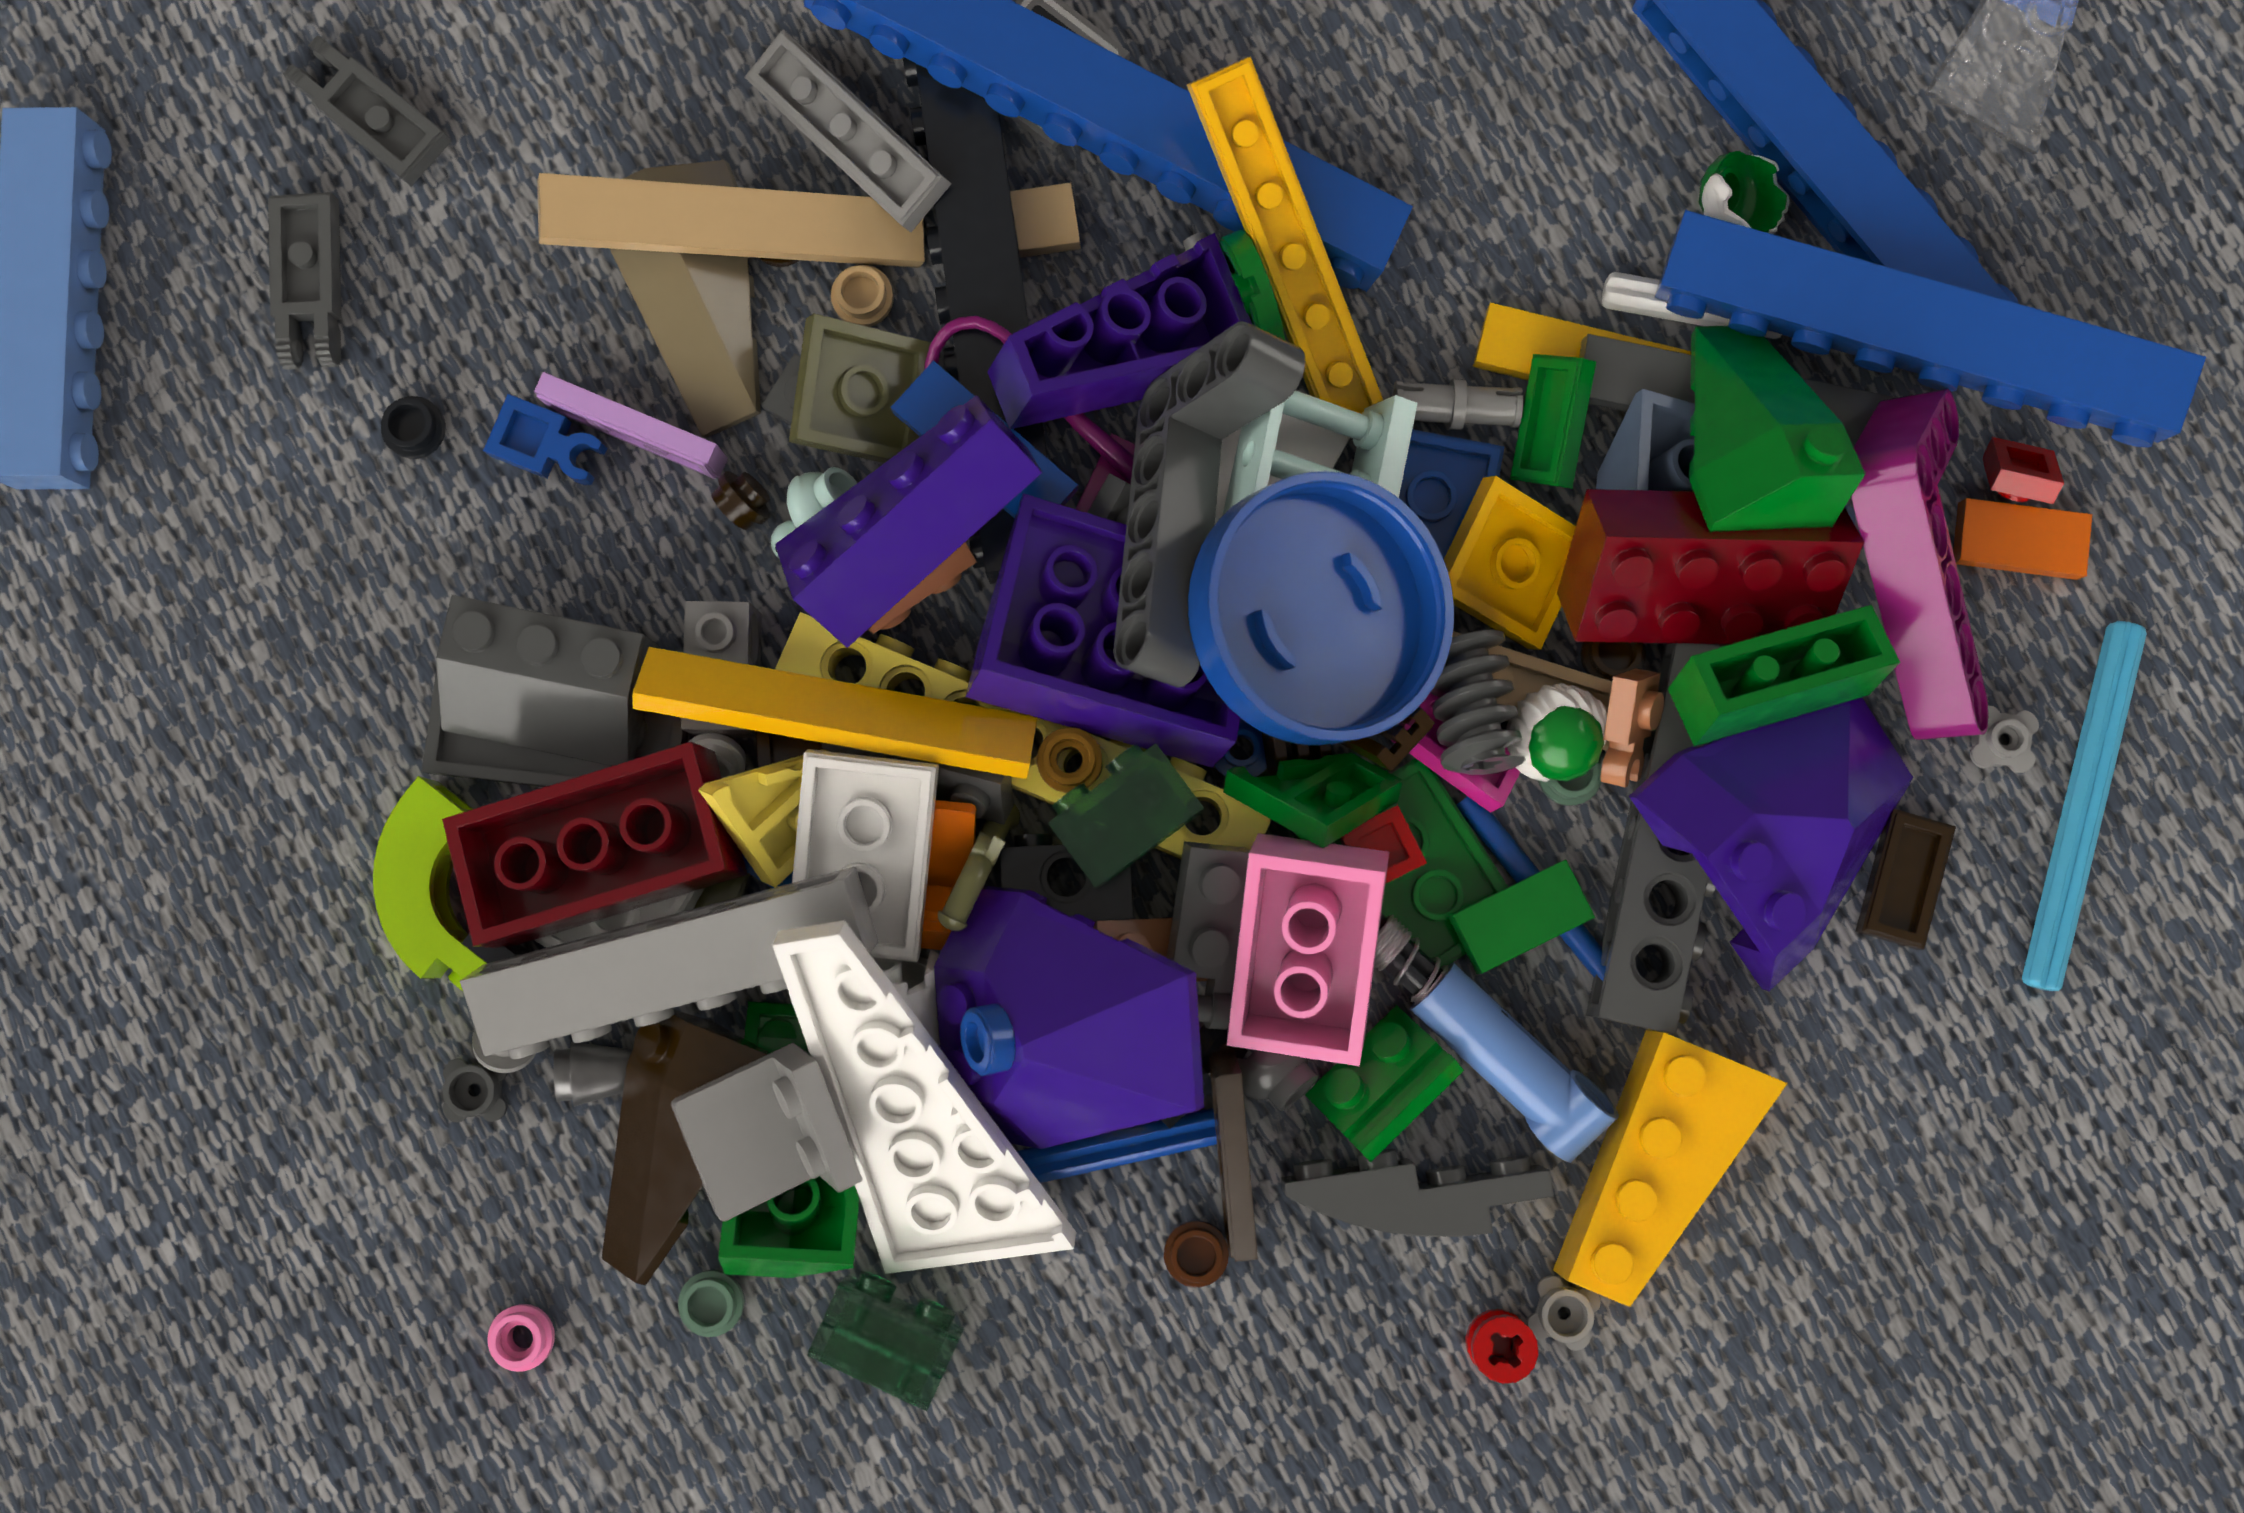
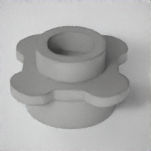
[1970,706,2039,773]
[1527,1275,1601,1351]

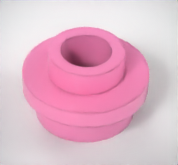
[487,1304,555,1372]

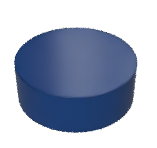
[960,1003,1016,1076]

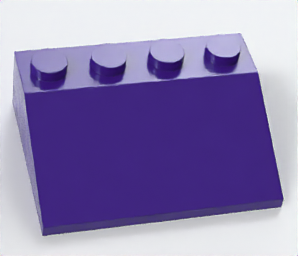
[966,493,1240,768]

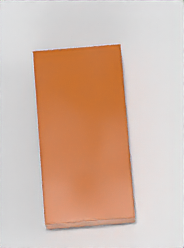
[1953,498,2093,580]

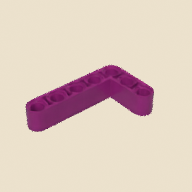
[1851,389,1989,740]

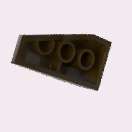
[602,1009,770,1285]

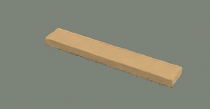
[537,173,925,268]

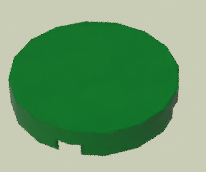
[1219,230,1285,340]

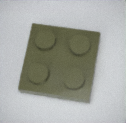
[789,313,931,463]

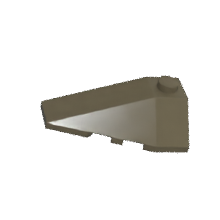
[610,160,761,438]

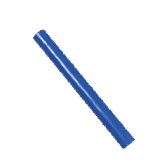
[1456,796,1606,981]

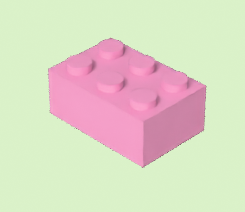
[1226,833,1389,1066]

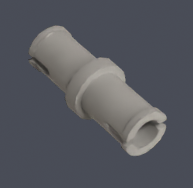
[1392,379,1523,430]

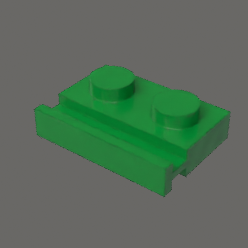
[1305,1005,1464,1163]

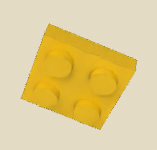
[1444,476,1576,650]

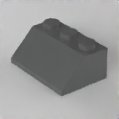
[436,595,660,766]

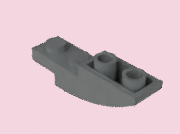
[1280,1149,1554,1237]

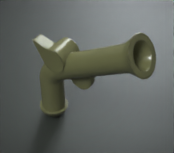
[937,804,1020,931]

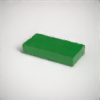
[1510,354,1597,489]
[1448,859,1596,975]

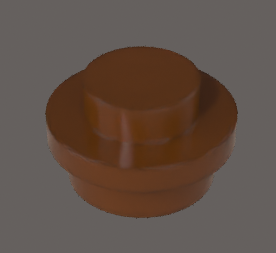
[1164,1220,1229,1288]

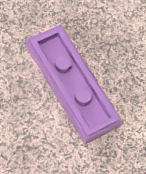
[534,372,728,479]

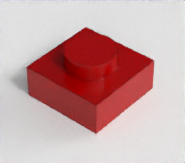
[1982,437,2064,504]
[1339,805,1427,884]

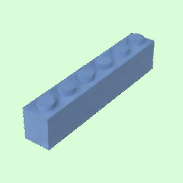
[0,107,112,490]

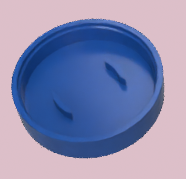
[1188,471,1454,745]

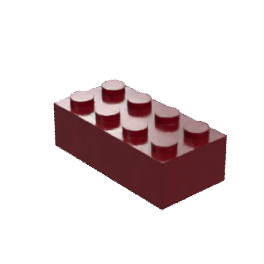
[1557,489,1864,644]
[442,742,748,948]

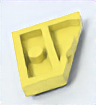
[698,749,827,887]

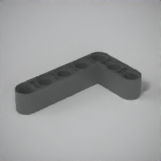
[1114,321,1305,688]

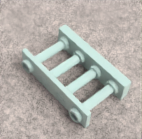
[1223,390,1418,515]

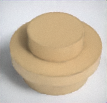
[831,265,894,327]

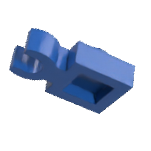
[483,394,607,485]

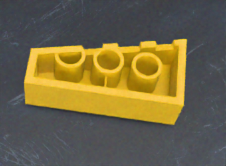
[1553,1030,1788,1307]

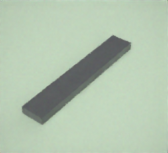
[1579,334,1898,447]

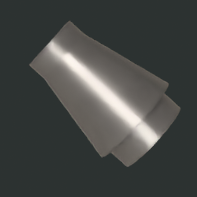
[554,1042,632,1107]

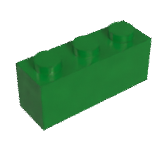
[1668,604,1900,746]

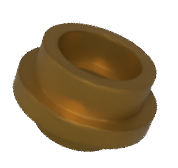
[1037,727,1102,793]

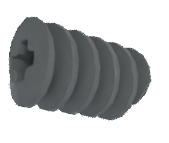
[1431,630,1526,775]

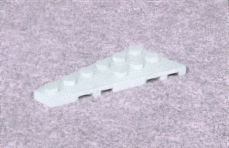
[773,920,1076,1274]

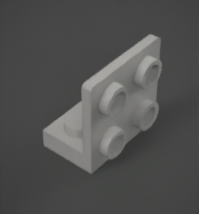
[671,1043,863,1221]

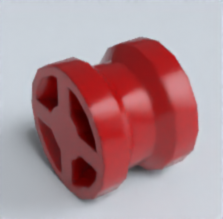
[1465,1309,1539,1384]

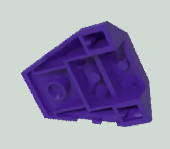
[1629,697,1913,991]
[934,886,1204,1149]

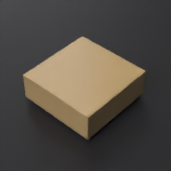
[1010,182,1081,258]

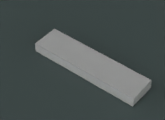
[744,29,952,232]

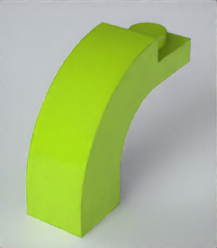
[373,776,487,991]

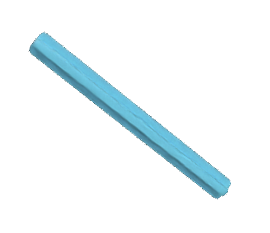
[2022,621,2147,991]

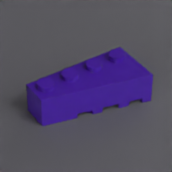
[987,233,1252,429]
[775,395,1042,648]

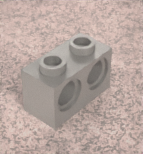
[681,601,762,738]

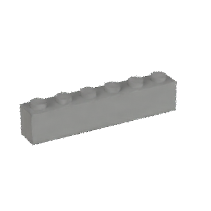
[460,866,878,1059]

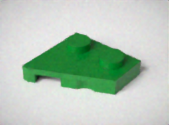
[1223,753,1403,848]

